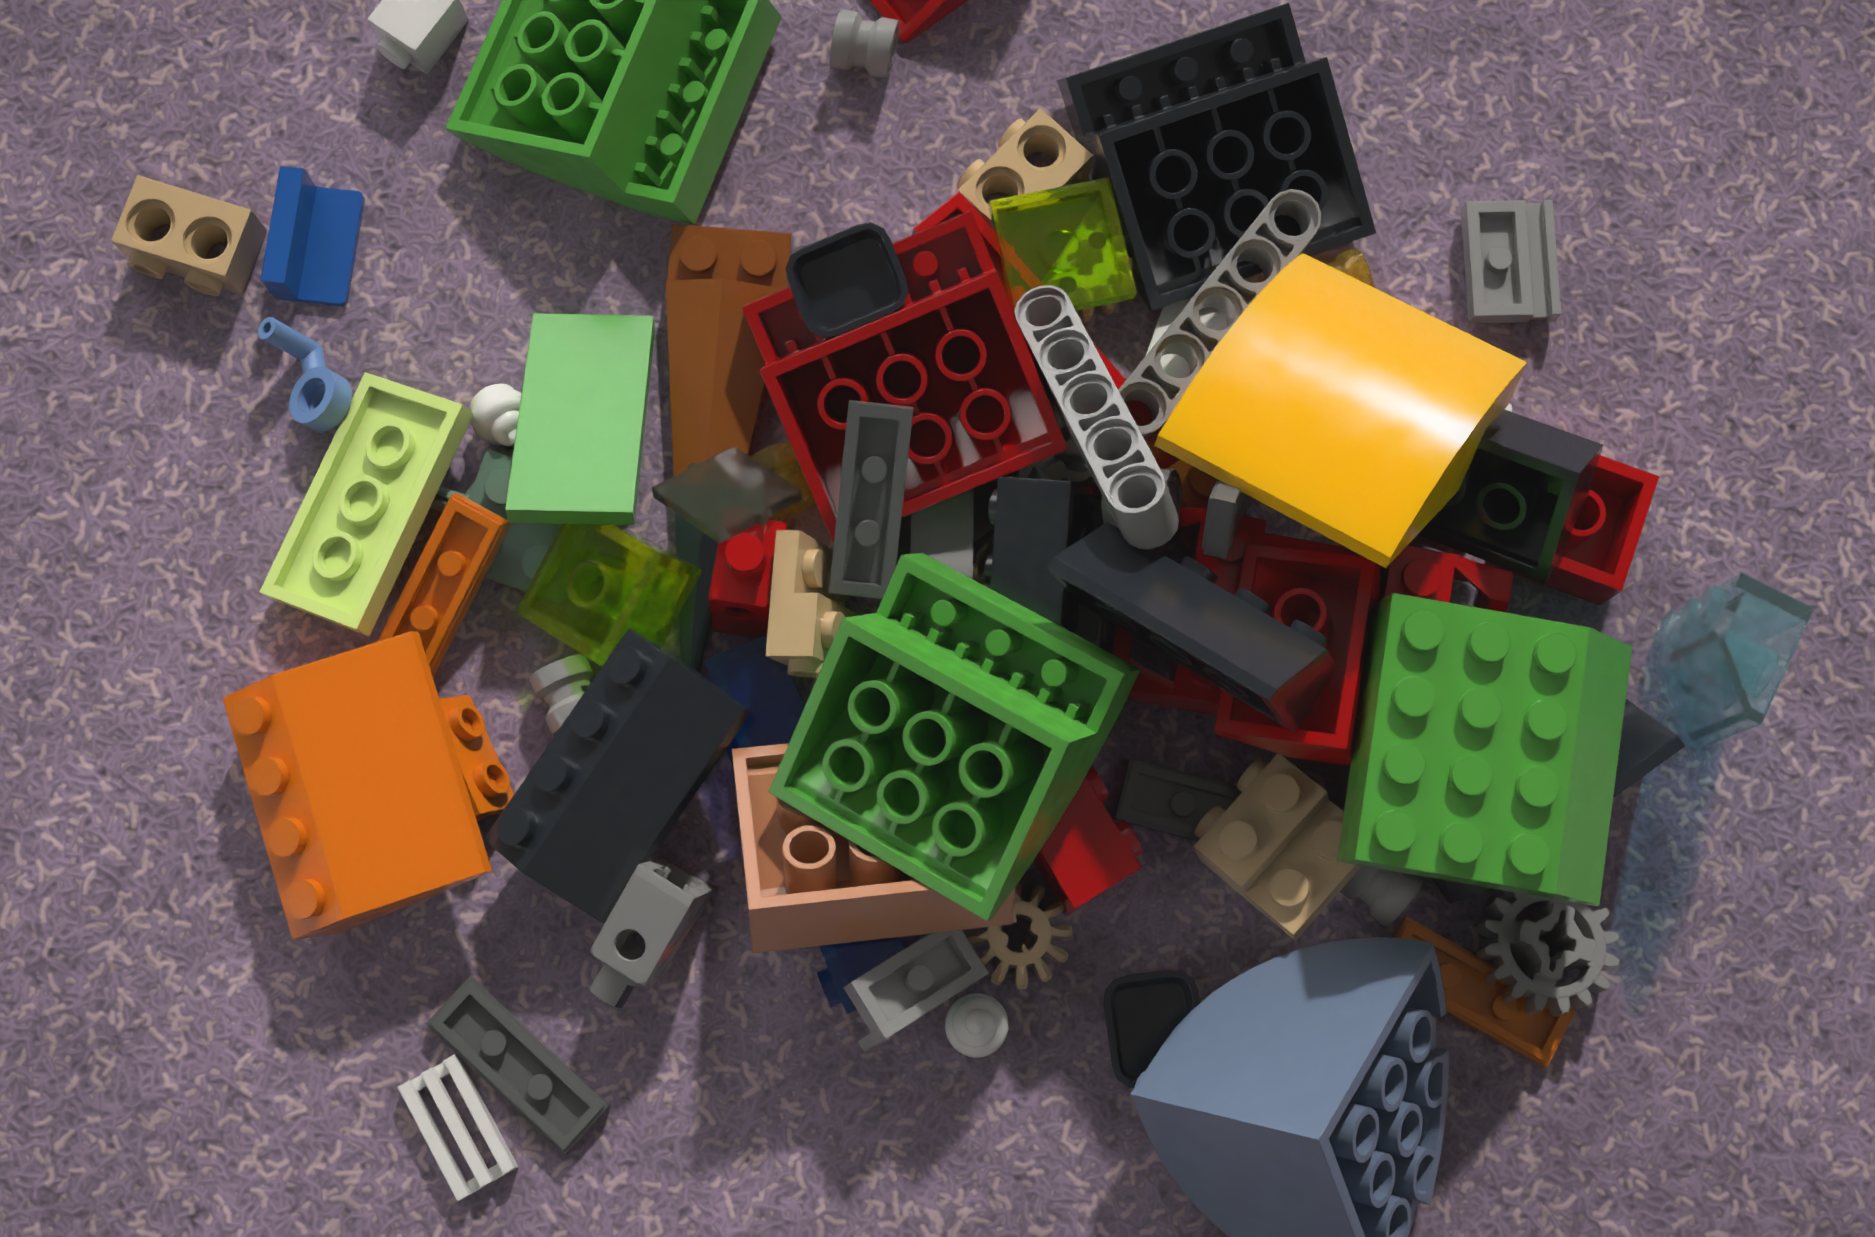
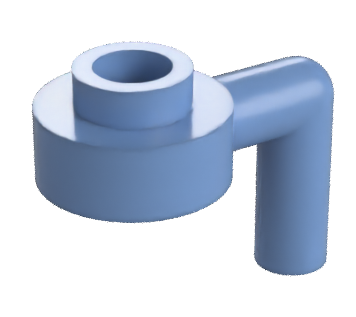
[258,317,352,432]

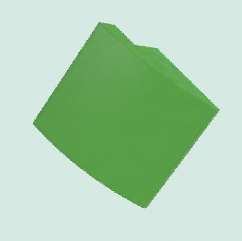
[445,0,782,225]
[768,553,1141,921]

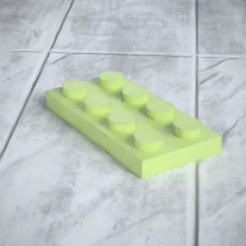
[259,372,473,636]

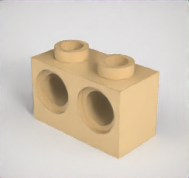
[957,108,1093,239]
[111,175,267,296]

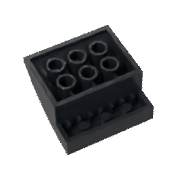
[1057,3,1376,311]

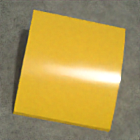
[1154,253,1527,568]

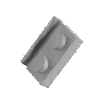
[1461,200,1561,323]

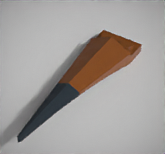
[665,224,793,673]

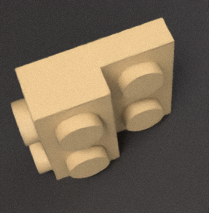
[765,530,858,685]
[1194,753,1362,941]

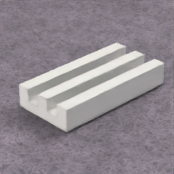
[398,1054,518,1201]

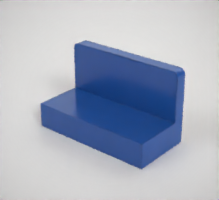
[260,166,365,307]

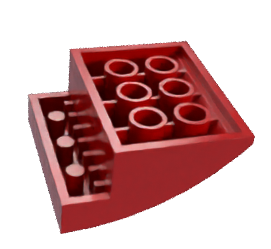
[741,210,1068,544]

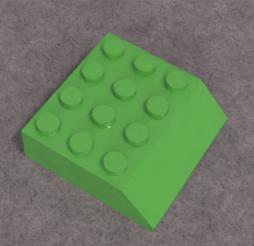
[1337,593,1632,906]

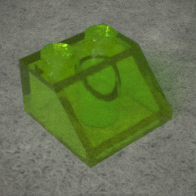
[516,524,702,666]

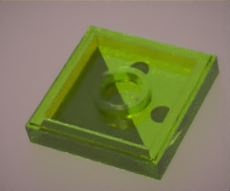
[988,177,1137,321]

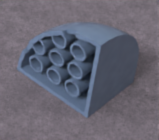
[1130,937,1449,1237]

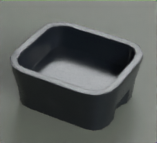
[785,222,909,338]
[1103,970,1200,1088]

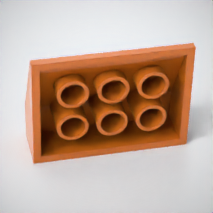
[223,631,492,940]

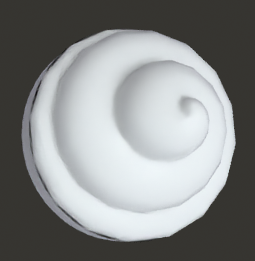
[470,384,522,446]
[945,993,1009,1058]

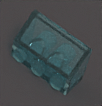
[1653,572,1814,750]

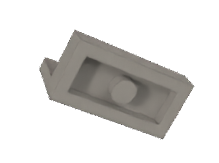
[844,930,989,1052]

